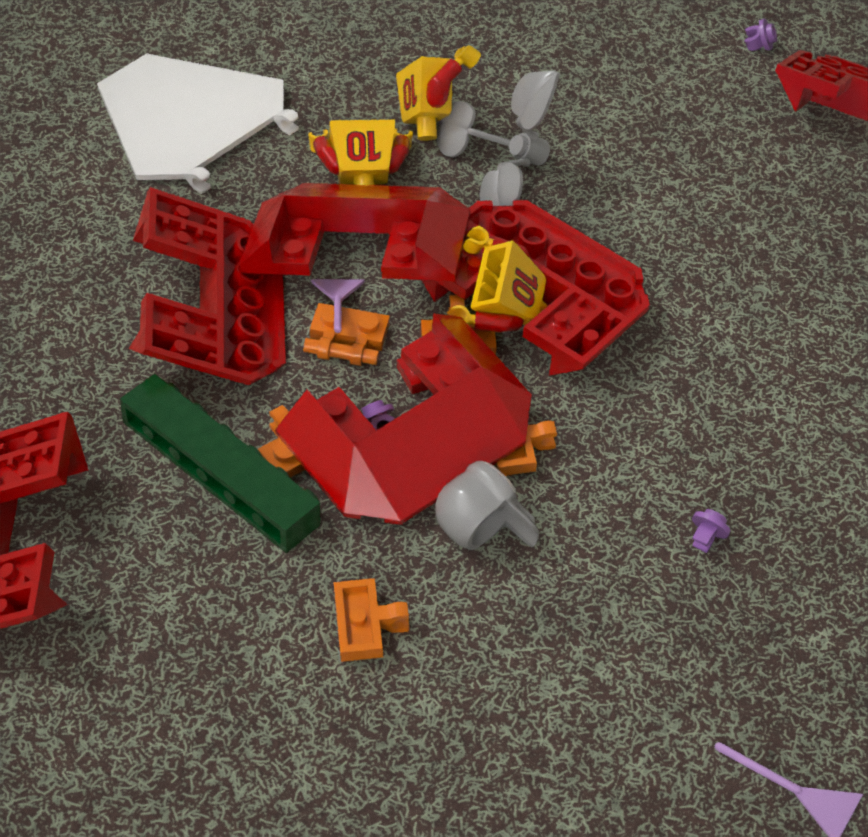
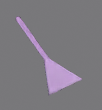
[311,279,365,333]
[715,742,863,837]

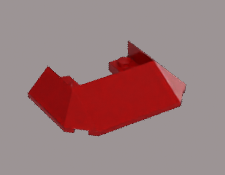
[775,50,868,121]
[238,183,470,281]
[128,187,286,385]
[422,200,650,376]
[275,313,532,525]
[0,411,89,629]

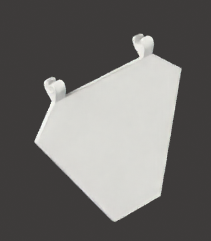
[97,54,299,194]

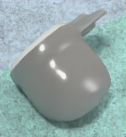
[435,461,539,550]

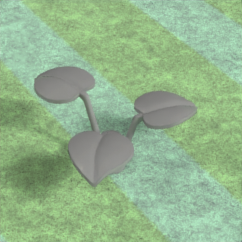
[437,71,560,206]

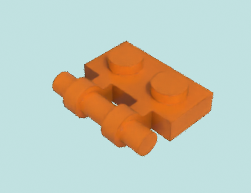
[303,303,390,366]

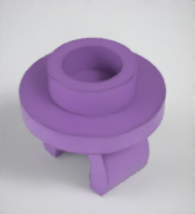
[745,19,777,51]
[361,400,395,430]
[692,509,731,553]

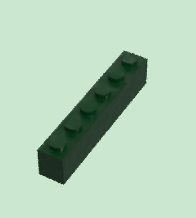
[120,373,320,553]

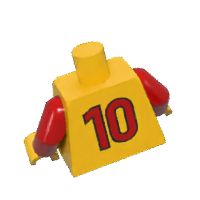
[396,45,481,141]
[308,119,413,185]
[447,226,548,332]

